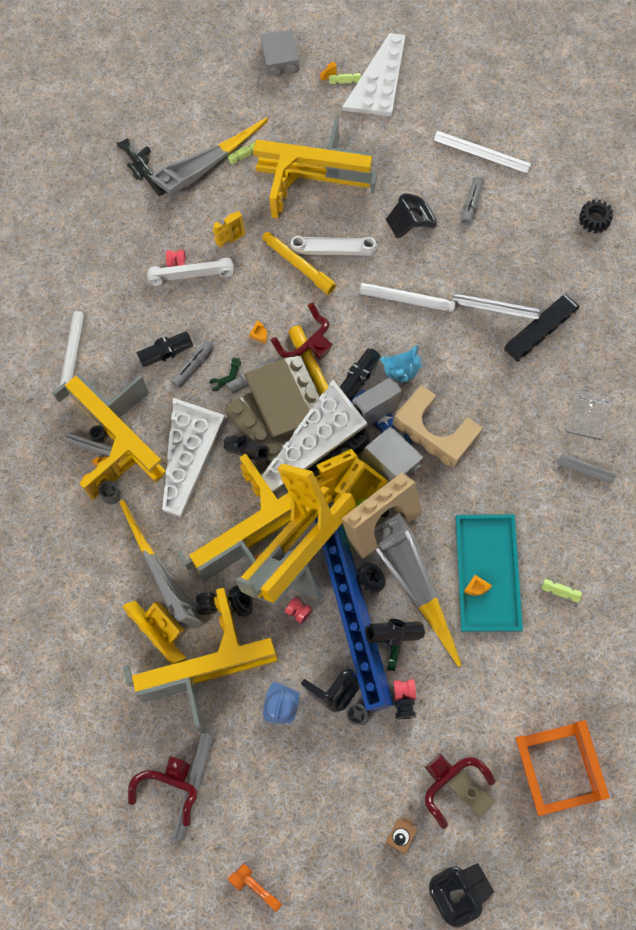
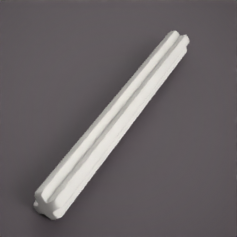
[434,131,531,173]

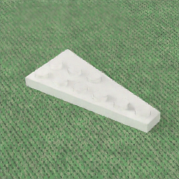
[342,33,406,116]
[262,380,368,493]
[162,398,225,518]

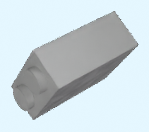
[260,30,300,76]
[352,378,401,429]
[361,427,424,483]

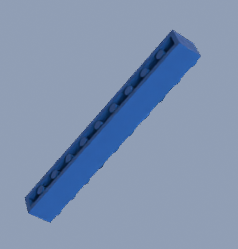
[315,517,394,712]

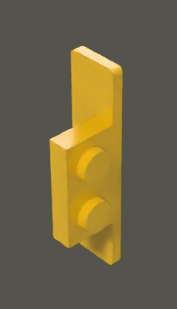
[122,601,186,664]

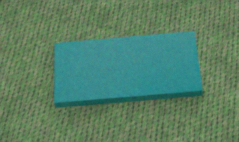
[455,514,523,632]

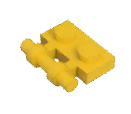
[213,211,246,247]

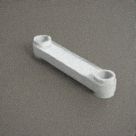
[290,236,377,256]
[147,258,234,286]

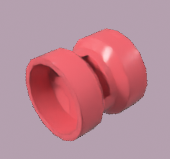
[166,250,186,267]
[285,596,313,624]
[393,679,416,701]

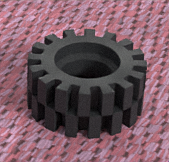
[579,199,613,233]

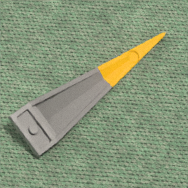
[151,117,268,195]
[119,499,205,628]
[374,513,461,667]

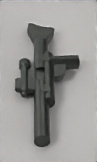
[116,138,164,197]

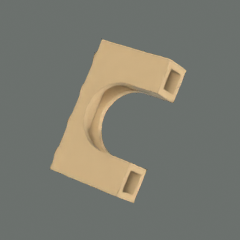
[392,385,483,468]
[342,473,422,559]

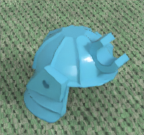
[379,345,422,383]

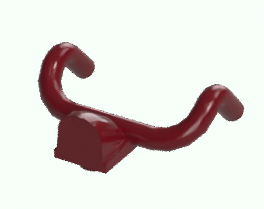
[270,302,333,360]
[424,753,496,829]
[128,756,197,826]

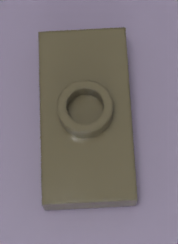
[448,770,495,818]

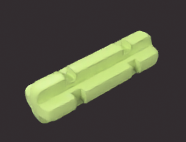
[329,73,361,84]
[228,142,255,164]
[542,579,582,603]

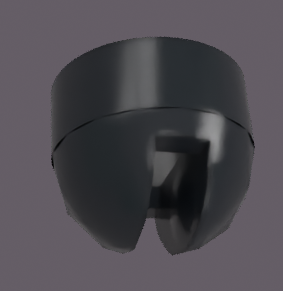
[89,425,105,442]

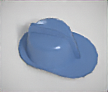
[263,681,300,724]

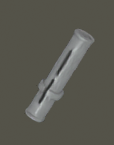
[460,177,484,225]
[170,340,214,388]
[226,357,277,394]

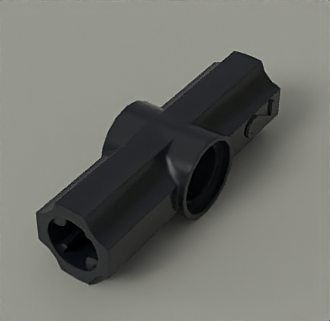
[136,331,193,367]
[339,348,381,400]
[223,435,270,462]
[365,619,425,646]

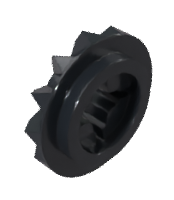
[356,562,385,594]
[228,585,253,617]

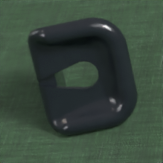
[385,193,437,238]
[301,669,359,712]
[429,863,494,928]

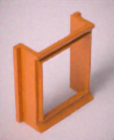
[515,720,610,816]

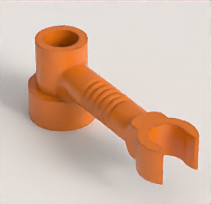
[227,863,282,912]

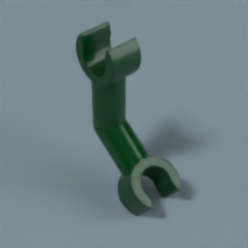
[209,357,241,391]
[387,644,400,671]

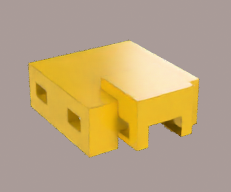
[315,449,358,501]
[332,458,388,508]

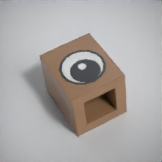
[385,817,417,855]

